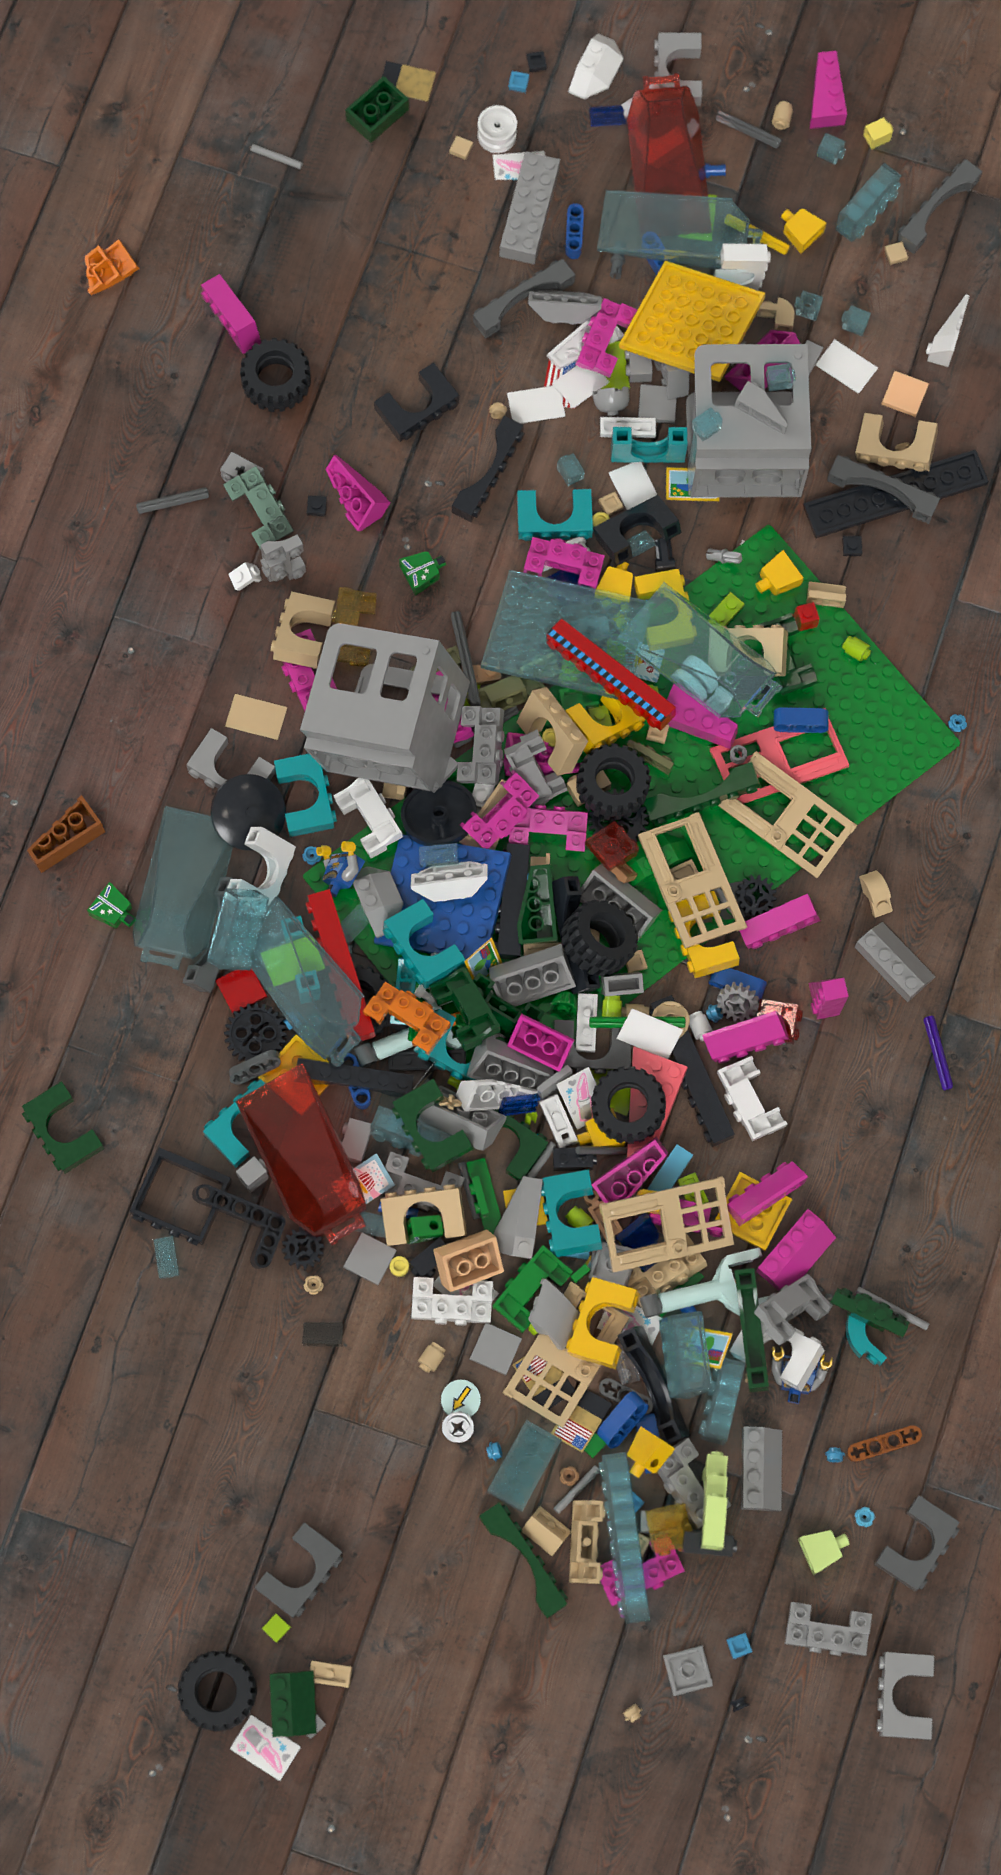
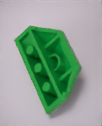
[623,833,694,888]

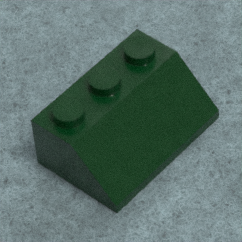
[270,1670,317,1737]

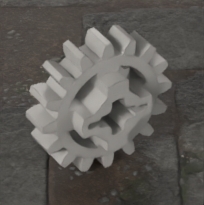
[717,982,759,1022]

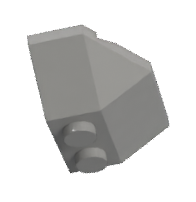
[528,290,602,325]
[353,867,404,938]

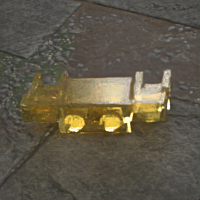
[332,587,377,667]

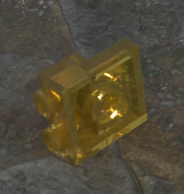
[645,1503,692,1556]

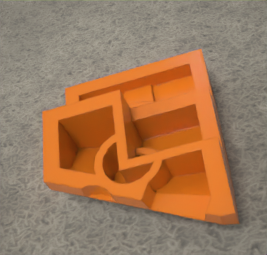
[85,239,140,295]

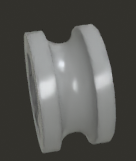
[730,745,747,764]

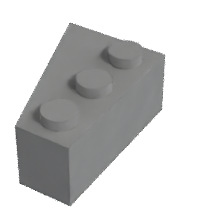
[653,360,691,400]

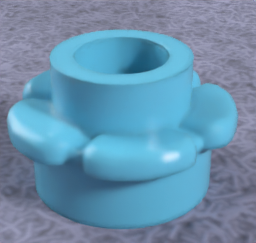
[855,1507,875,1527]

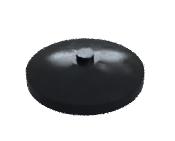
[210,774,286,850]
[401,780,477,847]

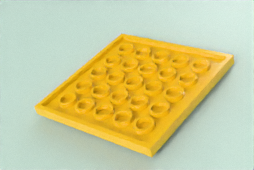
[619,261,765,382]

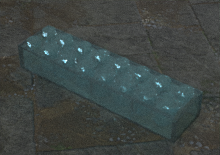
[599,1452,651,1624]

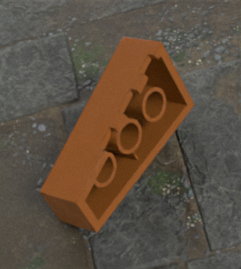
[27,795,105,873]

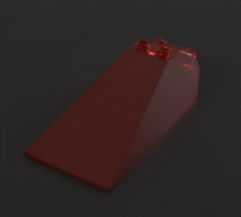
[627,73,712,239]
[236,1063,367,1246]

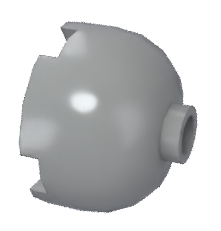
[592,387,630,416]

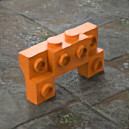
[363,982,451,1055]

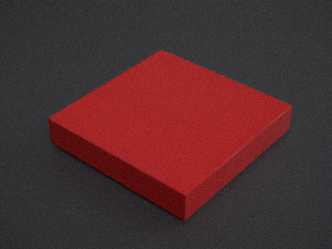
[215,963,267,1015]

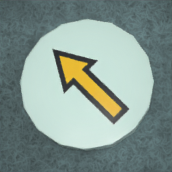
[441,1380,480,1417]

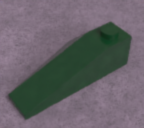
[517,864,557,945]

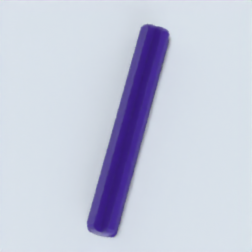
[924,1016,953,1090]

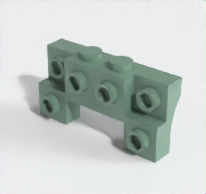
[223,466,294,549]

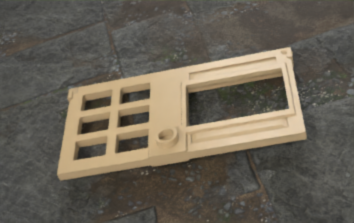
[717,751,857,878]
[638,812,747,949]
[599,1176,734,1272]
[502,1282,630,1428]

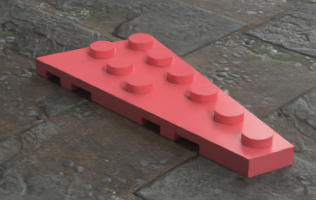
[627,1046,688,1157]

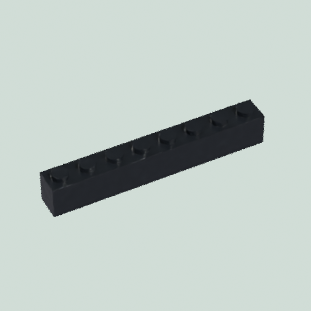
[649,995,735,1147]

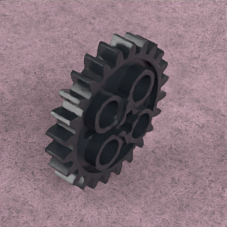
[587,789,649,850]
[224,1003,287,1066]

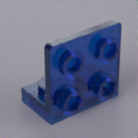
[615,1213,665,1272]

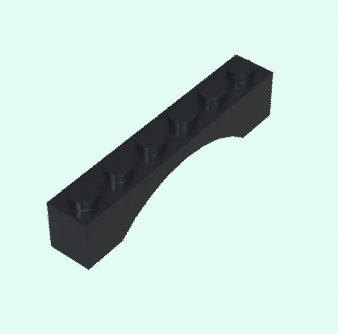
[452,415,525,522]
[552,876,601,994]
[294,1058,414,1097]
[617,1326,691,1445]

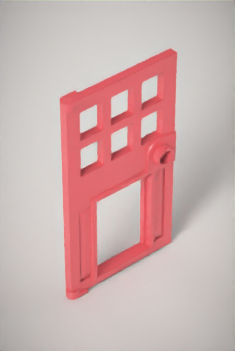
[709,708,849,804]

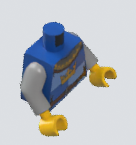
[316,841,365,897]
[771,1346,833,1404]

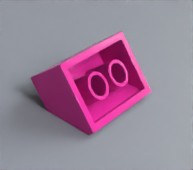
[507,1014,574,1072]

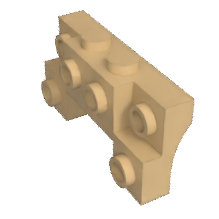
[627,1233,707,1308]
[569,1500,606,1584]

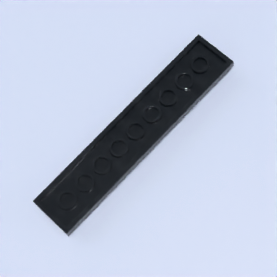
[803,449,989,539]

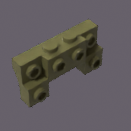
[466,666,545,710]

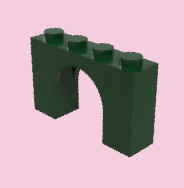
[391,1079,473,1173]
[21,1081,105,1174]
[472,1109,548,1183]

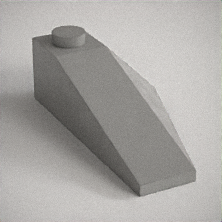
[494,1176,543,1259]

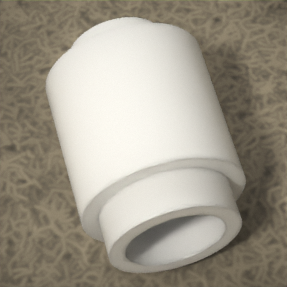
[689,1011,713,1041]

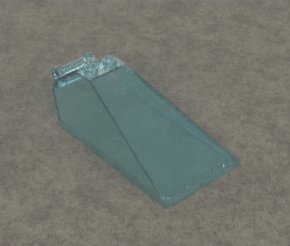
[597,190,763,269]
[617,582,782,719]
[133,806,233,970]
[237,896,364,1067]

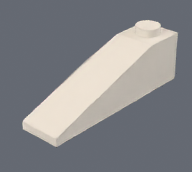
[926,295,969,367]
[456,1079,538,1111]

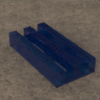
[589,105,626,126]
[498,1093,540,1116]

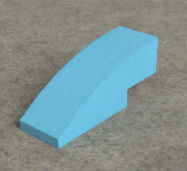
[647,1145,693,1191]

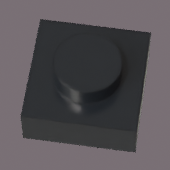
[526,51,547,73]
[307,495,327,516]
[842,536,862,556]

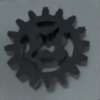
[735,875,777,917]
[282,1227,324,1270]

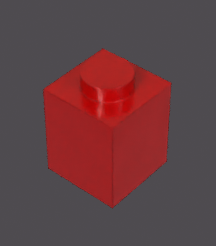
[794,602,820,631]

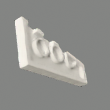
[547,312,624,369]

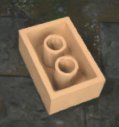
[433,1229,504,1292]

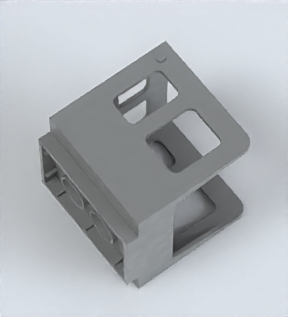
[686,344,811,497]
[300,623,470,792]

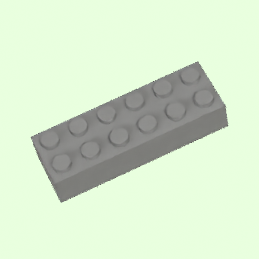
[500,151,560,265]

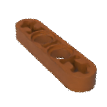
[846,1425,922,1462]

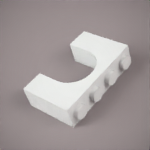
[714,244,770,291]
[224,827,296,916]
[730,1320,825,1391]

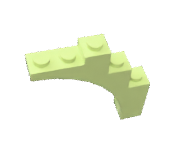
[701,1451,728,1551]

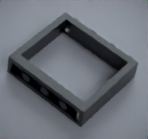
[130,1147,232,1246]

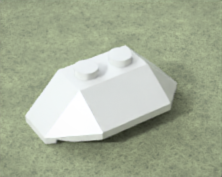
[568,34,623,99]
[411,861,488,902]

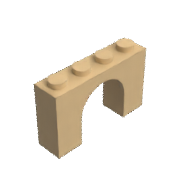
[856,413,938,472]
[271,592,335,669]
[708,625,788,677]
[517,687,588,776]
[380,1184,467,1246]

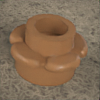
[560,1466,579,1486]

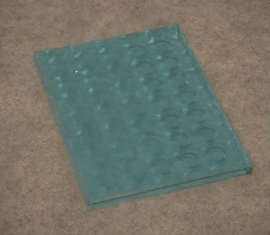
[481,570,654,700]

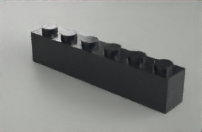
[494,843,530,960]

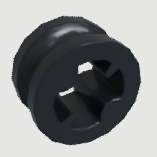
[729,1696,750,1712]

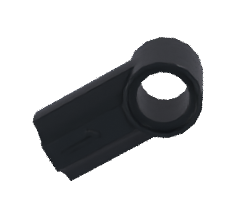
[655,538,675,573]

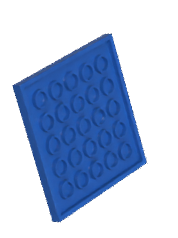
[374,835,512,962]

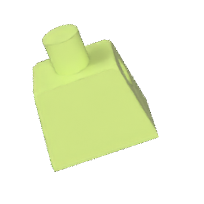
[798,1530,849,1575]

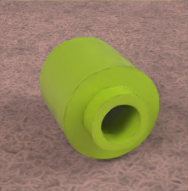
[842,636,871,662]
[602,996,622,1017]
[565,1206,594,1228]

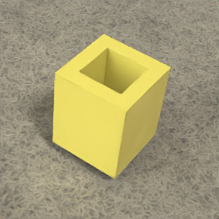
[863,118,893,149]

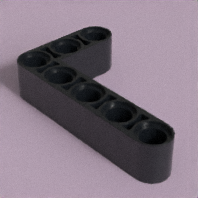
[192,1184,286,1269]

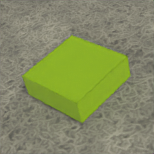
[262,1614,290,1643]

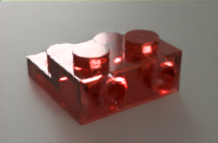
[585,821,639,871]
[757,999,803,1045]

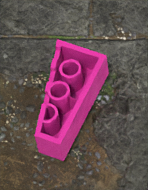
[809,51,847,129]
[201,274,261,354]
[667,682,738,749]
[740,894,821,949]
[808,978,849,1019]
[591,1137,668,1203]

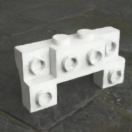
[333,778,403,858]
[717,1056,787,1142]
[411,1277,493,1326]

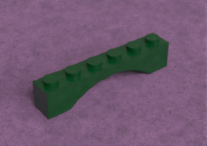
[645,762,761,825]
[734,1268,769,1393]
[479,1502,568,1619]

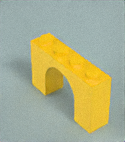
[634,569,697,652]
[566,691,646,754]
[668,890,740,978]
[566,1277,640,1369]

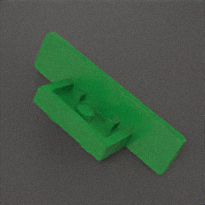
[466,1158,501,1235]

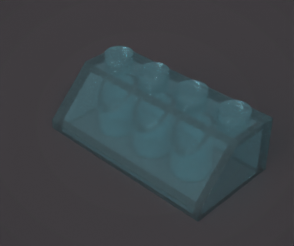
[659,1311,713,1399]

